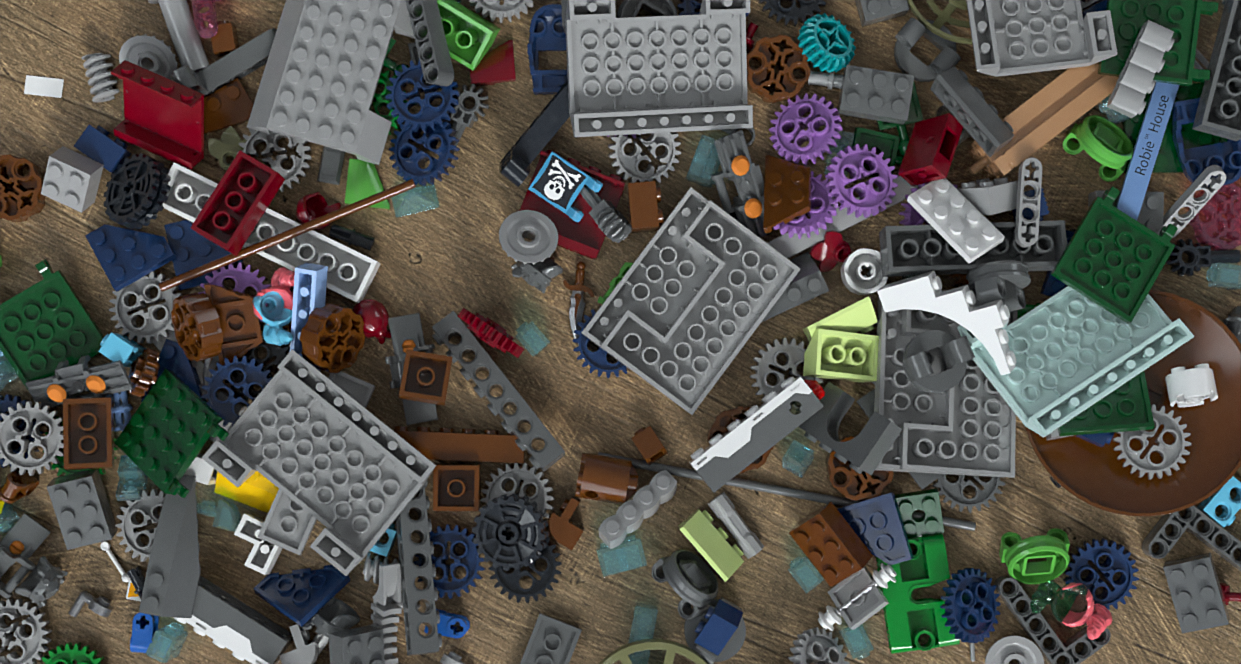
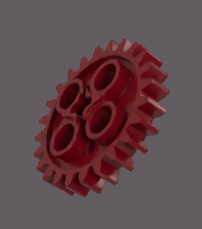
[457,307,524,358]

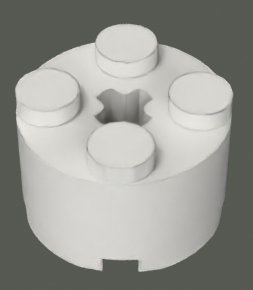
[840,248,888,295]
[1165,363,1218,407]

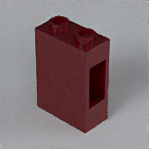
[898,113,963,186]

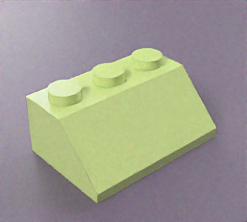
[803,296,878,343]
[803,328,879,383]
[678,509,744,582]

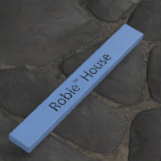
[1116,82,1179,221]

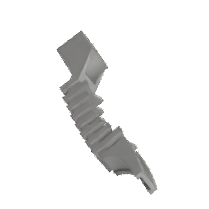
[371,562,402,664]

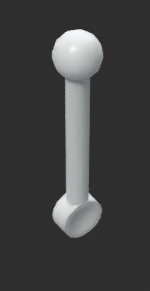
[100,541,130,582]

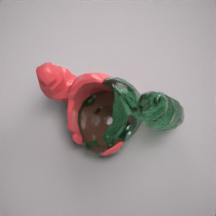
[1030,581,1113,640]

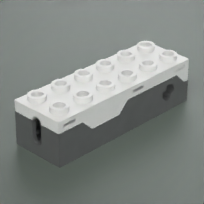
[689,377,825,492]
[174,575,293,664]

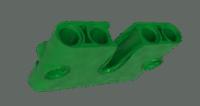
[875,534,960,654]

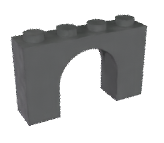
[799,382,902,475]

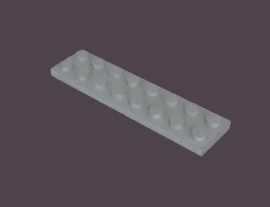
[258,371,376,555]

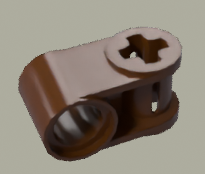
[0,468,40,503]

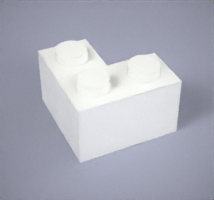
[234,514,283,575]

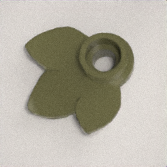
[208,126,251,171]

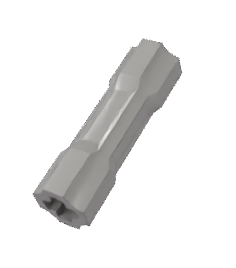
[708,492,764,559]

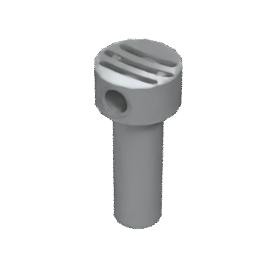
[148,0,210,73]

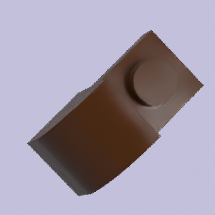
[549,496,584,550]

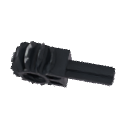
[1166,239,1241,276]

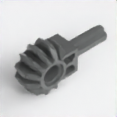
[450,84,489,146]
[580,185,632,243]

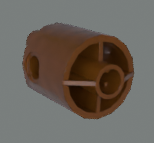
[575,453,639,505]

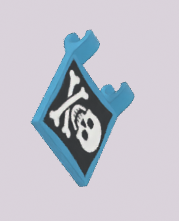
[528,151,603,222]

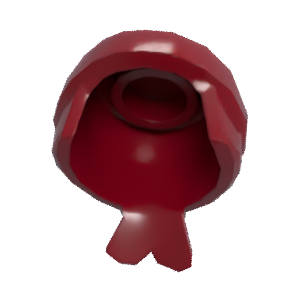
[296,192,341,230]
[352,299,391,344]

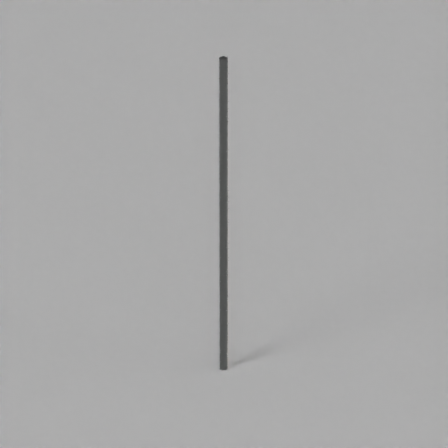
[598,452,976,531]

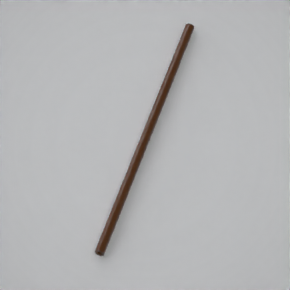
[159,179,416,292]

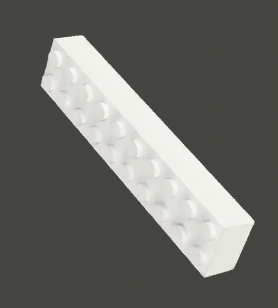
[163,163,381,303]

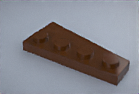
[204,78,254,134]

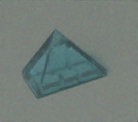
[391,185,440,218]

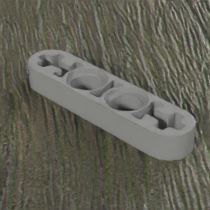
[1015,158,1042,248]
[1163,165,1226,238]

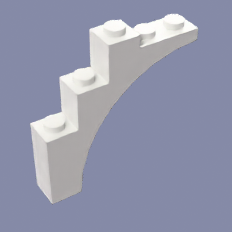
[877,271,1016,375]

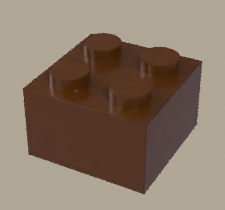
[628,181,663,233]
[399,350,453,406]
[433,464,481,511]

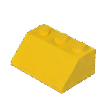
[214,471,279,513]

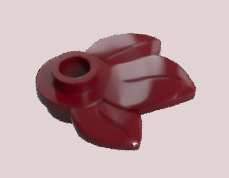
[810,230,851,272]

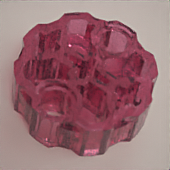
[1189,183,1241,250]

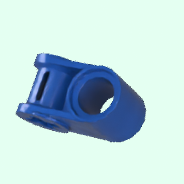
[424,609,470,638]
[130,613,159,654]

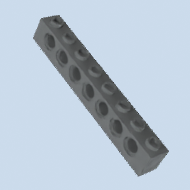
[432,311,565,472]
[396,479,442,656]

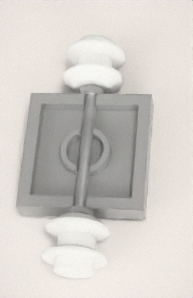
[818,563,897,631]

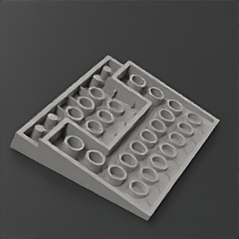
[581,188,800,415]
[874,290,1017,478]

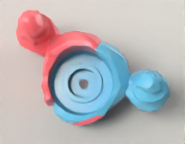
[252,267,295,346]

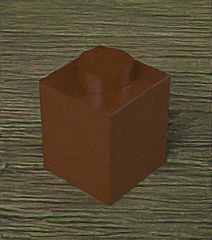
[209,20,239,57]
[631,426,668,466]

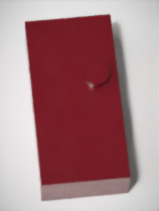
[190,150,285,256]

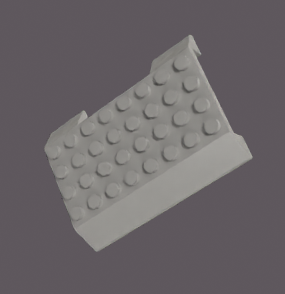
[247,0,415,165]
[565,0,753,137]
[966,0,1117,77]
[202,349,436,576]

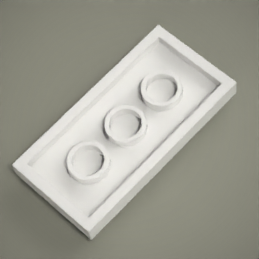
[907,178,1005,263]

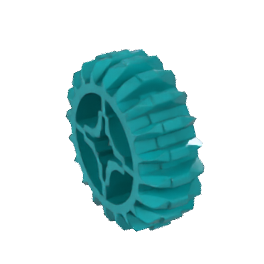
[797,13,856,73]

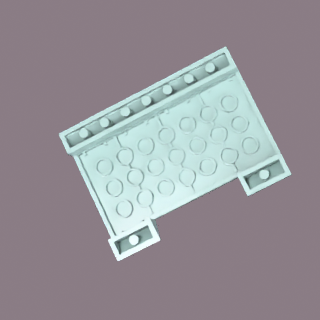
[957,286,1194,437]

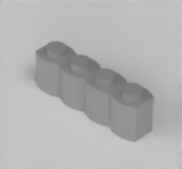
[1106,20,1175,118]
[599,470,677,549]

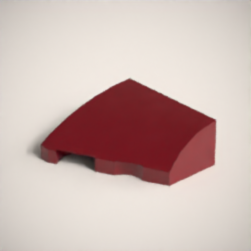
[470,40,516,87]

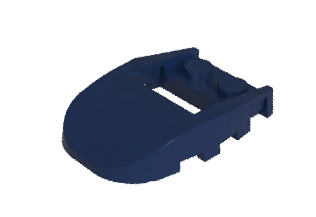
[527,4,568,95]
[1172,98,1241,188]

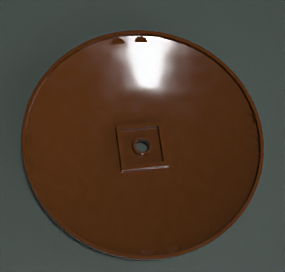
[1025,290,1241,517]

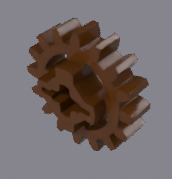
[129,348,160,397]

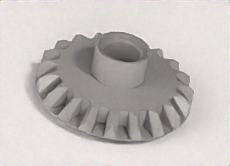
[119,34,178,81]
[499,210,558,265]
[985,635,1044,664]

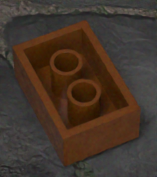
[63,397,115,470]
[789,502,873,587]

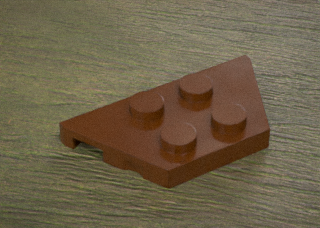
[763,155,811,233]
[204,283,263,366]

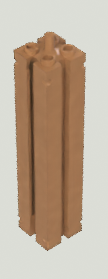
[967,62,1119,180]

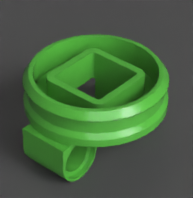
[1063,115,1133,182]
[999,528,1070,584]

